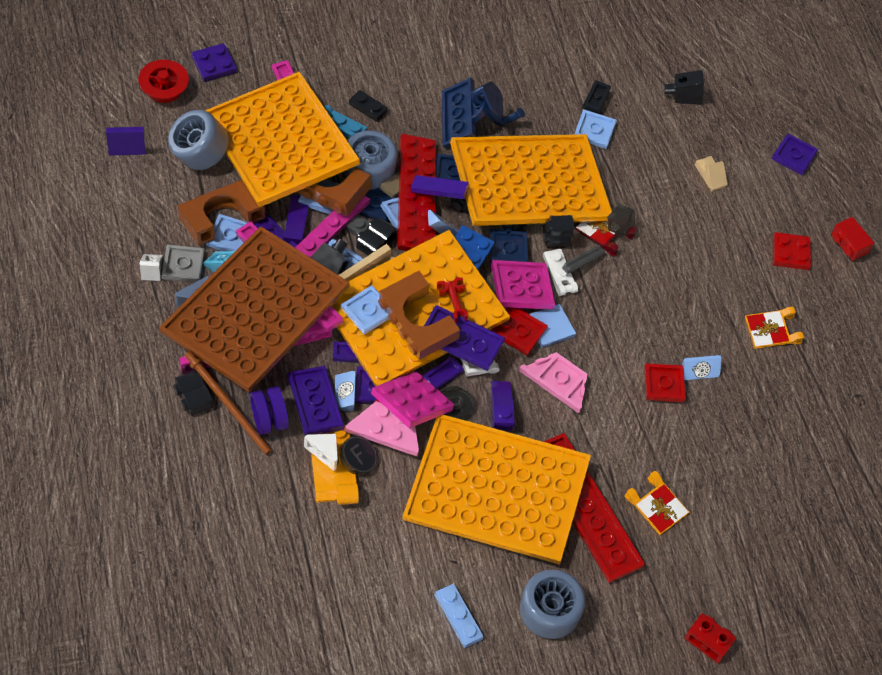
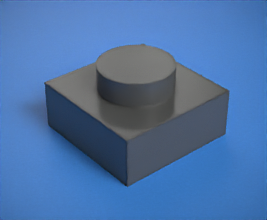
[346,214,370,237]

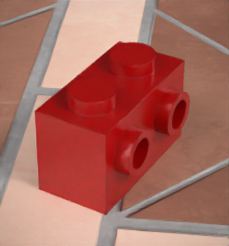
[831,216,875,261]
[684,613,736,664]

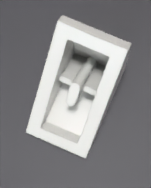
[140,254,163,281]
[304,434,337,471]

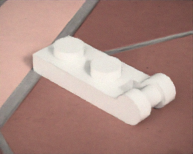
[543,249,578,296]

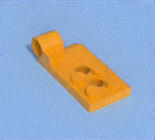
[311,425,359,505]

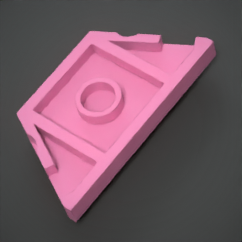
[519,352,587,413]
[345,401,419,456]

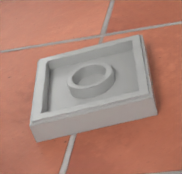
[161,245,205,283]

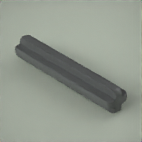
[562,245,604,274]

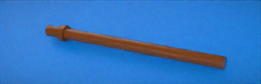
[184,351,272,455]

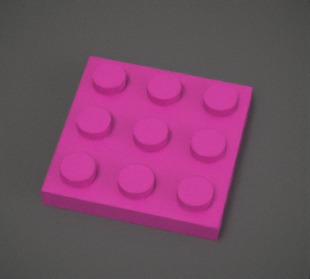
[491,260,555,309]
[371,371,454,428]

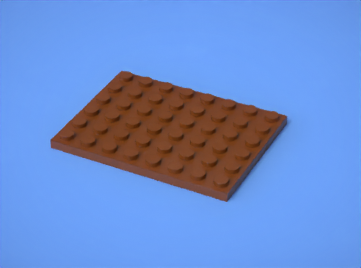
[159,226,350,392]

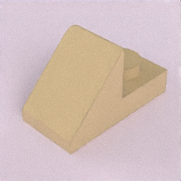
[695,156,728,192]

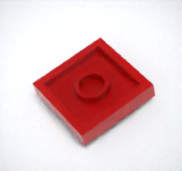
[773,232,811,270]
[644,363,686,402]

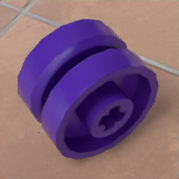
[250,386,289,435]

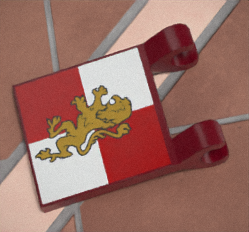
[575,217,636,257]

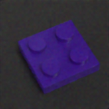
[191,43,237,82]

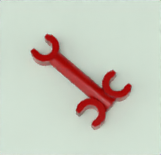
[437,277,468,323]

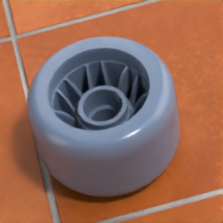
[168,109,229,170]
[343,130,398,190]
[519,569,585,639]

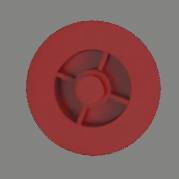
[138,60,189,103]

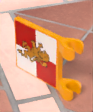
[745,307,804,349]
[624,471,689,535]

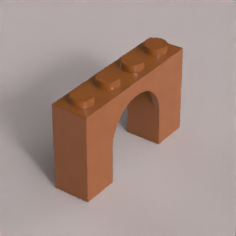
[297,168,372,216]
[177,180,266,246]
[378,271,460,360]

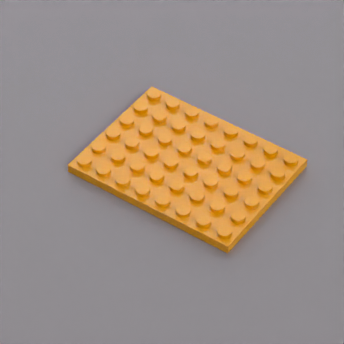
[205,72,360,208]
[450,134,613,226]
[332,230,510,387]
[402,415,591,565]

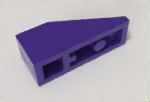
[491,381,514,433]

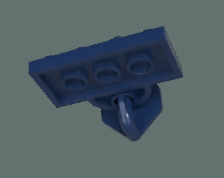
[442,77,525,150]

